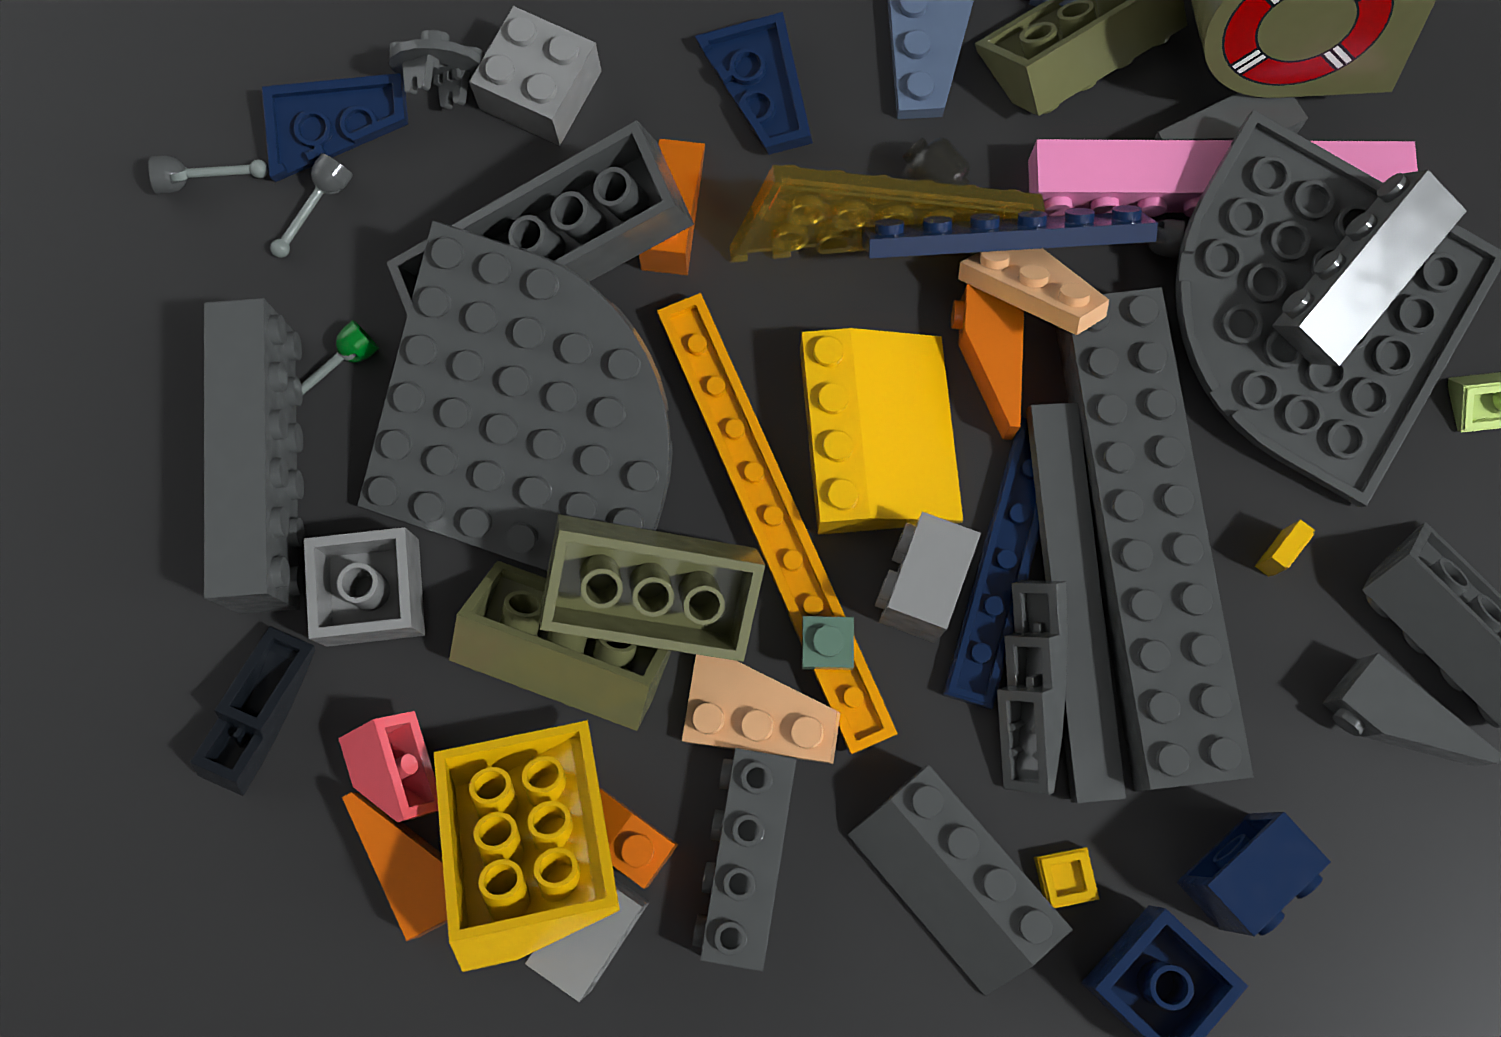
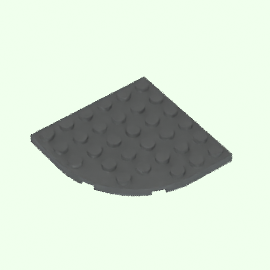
[1176,110,1501,507]
[357,221,673,571]

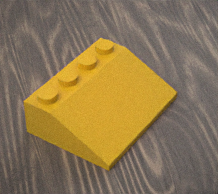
[800,328,963,535]
[434,720,620,972]

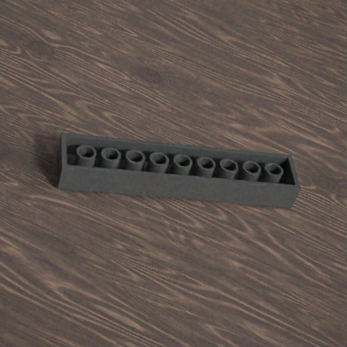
[1055,287,1254,792]

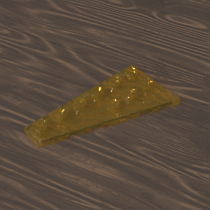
[730,165,1045,262]

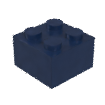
[1177,812,1331,937]
[1081,905,1248,1037]

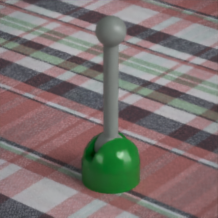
[295,320,379,407]

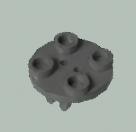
[389,30,484,110]

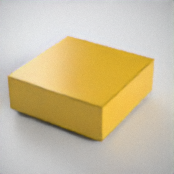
[1255,519,1315,577]
[1034,847,1099,908]

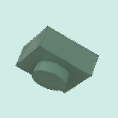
[802,616,854,670]

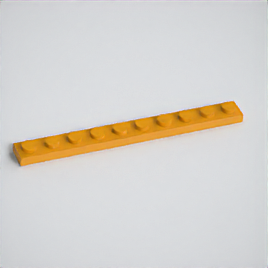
[657,293,898,755]

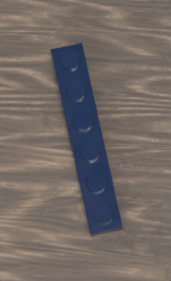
[862,205,1158,259]

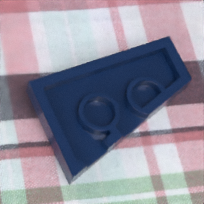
[695,12,813,155]
[262,73,408,182]

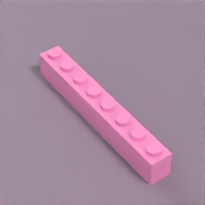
[1028,139,1418,217]

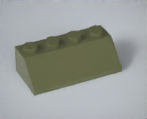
[975,0,1188,116]
[449,560,672,731]

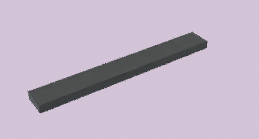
[1026,403,1126,803]

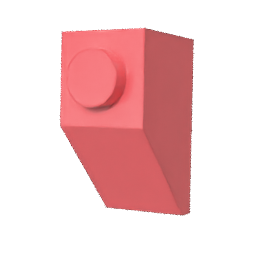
[338,711,438,822]

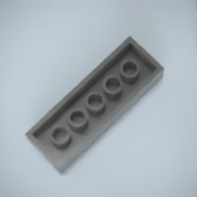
[387,120,694,315]
[204,298,306,614]

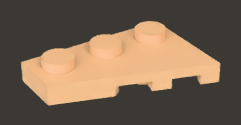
[958,248,1109,335]
[682,654,840,764]

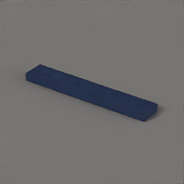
[942,417,1040,710]

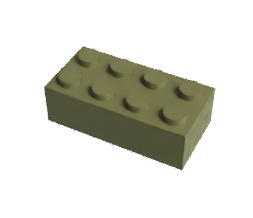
[540,514,765,662]

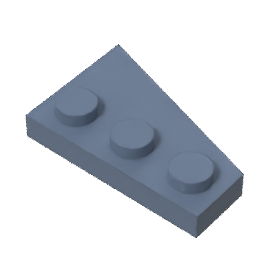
[888,0,974,119]

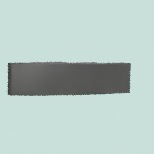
[997,581,1068,795]

